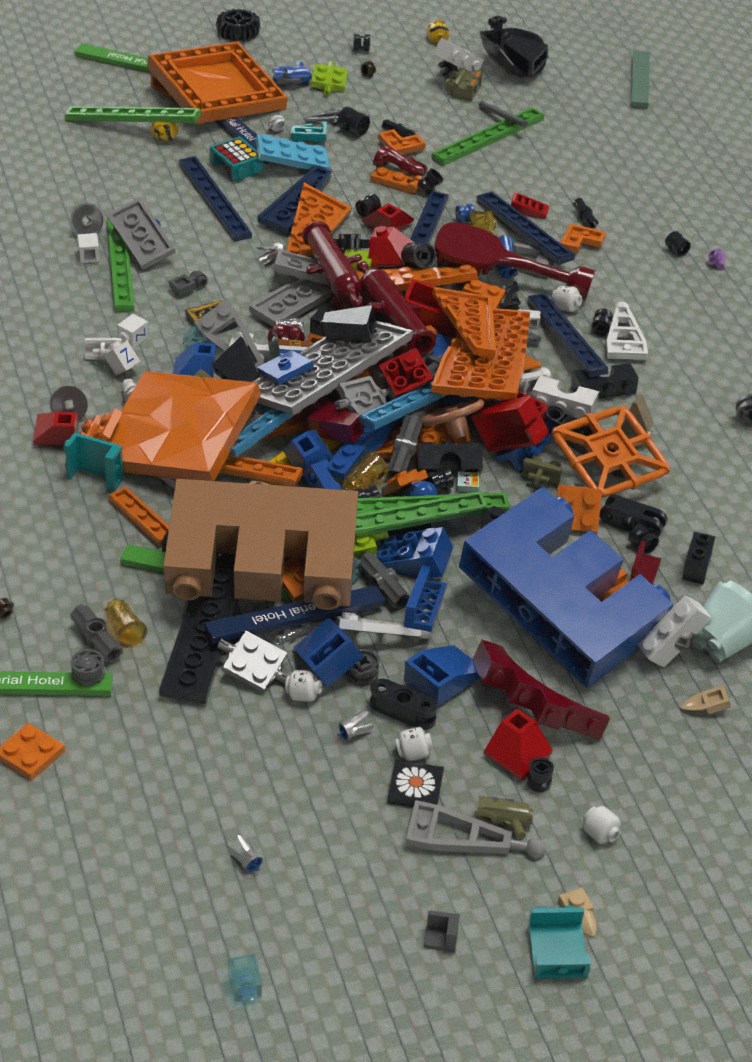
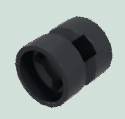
[337,106,370,137]
[401,242,436,268]

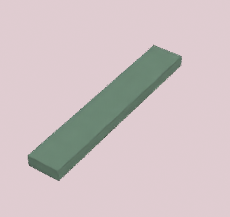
[631,50,650,109]

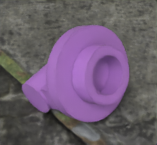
[708,248,725,270]

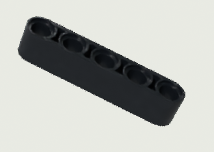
[543,405,633,478]

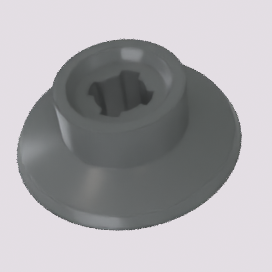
[70,203,103,234]
[50,386,88,420]

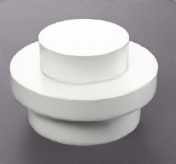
[268,115,285,132]

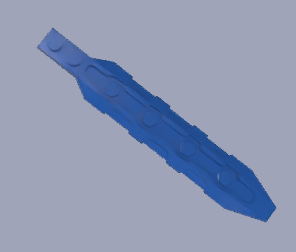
[328,333,452,481]

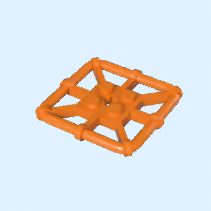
[551,405,671,497]

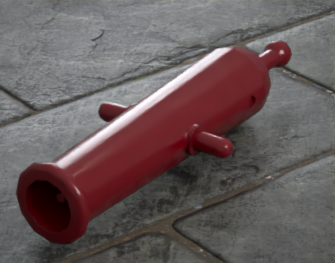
[302,221,362,308]
[357,261,436,356]

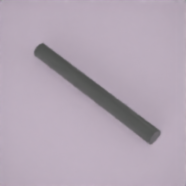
[479,101,528,128]

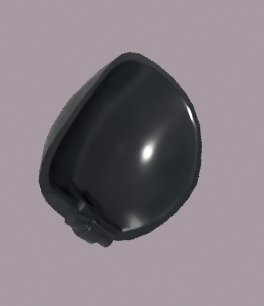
[479,16,546,77]

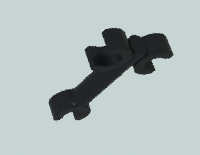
[498,281,521,310]

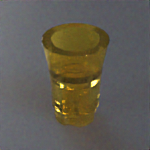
[342,452,388,491]
[105,598,147,648]

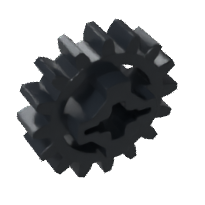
[334,234,370,253]

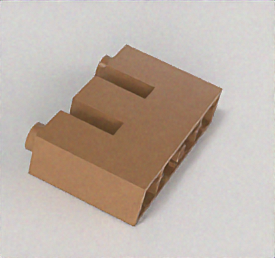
[164,479,358,610]

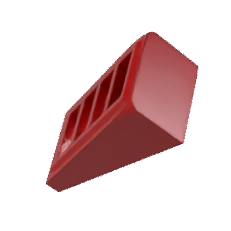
[511,192,549,219]

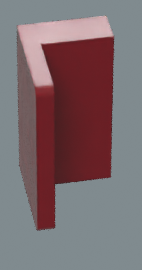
[630,541,661,585]

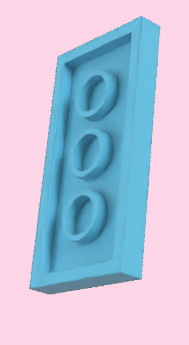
[255,134,330,170]

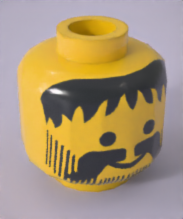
[427,20,449,43]
[151,121,178,141]

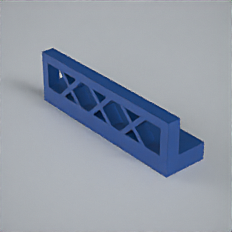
[495,416,553,471]
[404,565,447,632]

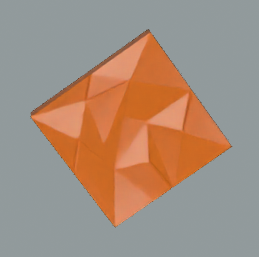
[147,42,288,124]
[107,371,261,481]

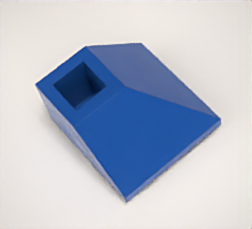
[173,342,216,378]
[282,430,333,485]

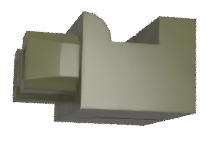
[445,67,483,101]

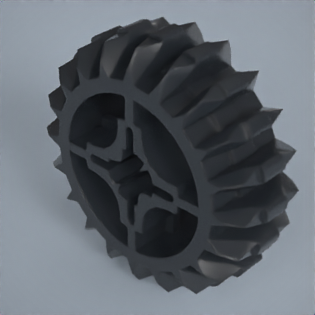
[216,8,261,41]

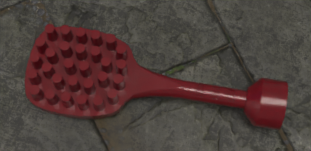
[434,222,595,300]

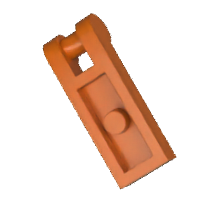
[370,167,422,194]

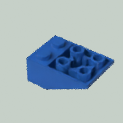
[376,527,453,578]
[293,617,364,687]
[404,645,480,707]

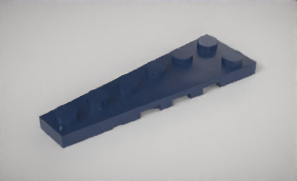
[257,165,332,234]

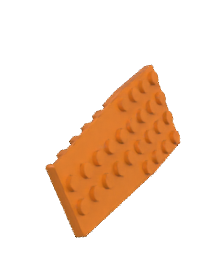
[431,308,530,401]

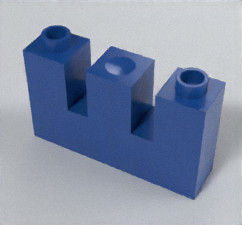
[459,487,673,688]

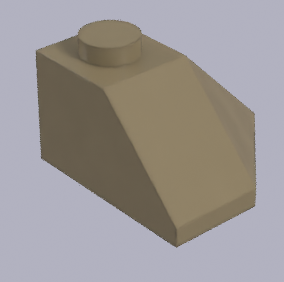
[621,394,654,447]

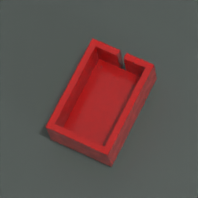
[405,278,457,338]
[471,396,549,452]

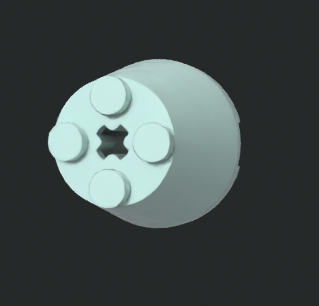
[691,581,752,663]

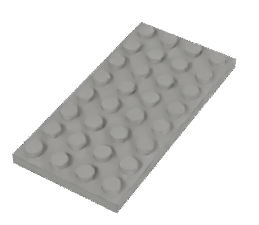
[253,321,414,415]

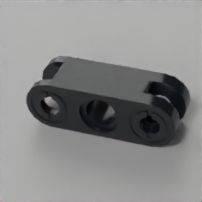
[599,495,668,537]
[369,678,437,730]

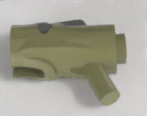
[476,796,534,840]

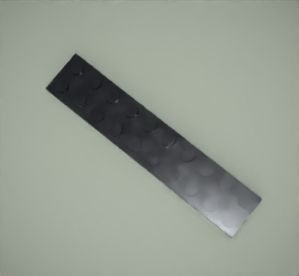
[159,553,239,704]

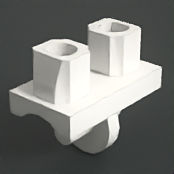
[85,338,122,361]

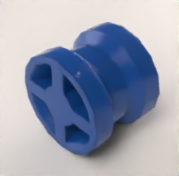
[455,203,475,224]

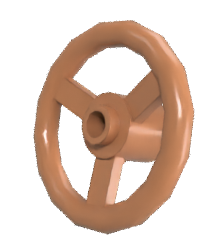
[422,398,485,439]

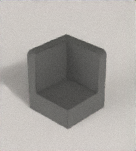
[424,910,460,952]

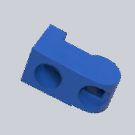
[303,459,341,490]

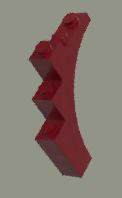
[300,394,364,444]
[472,639,610,740]

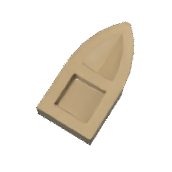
[681,685,731,714]
[558,888,597,938]

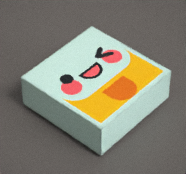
[457,472,479,492]

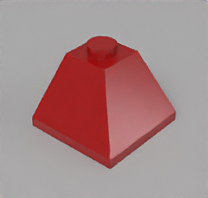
[369,226,413,267]

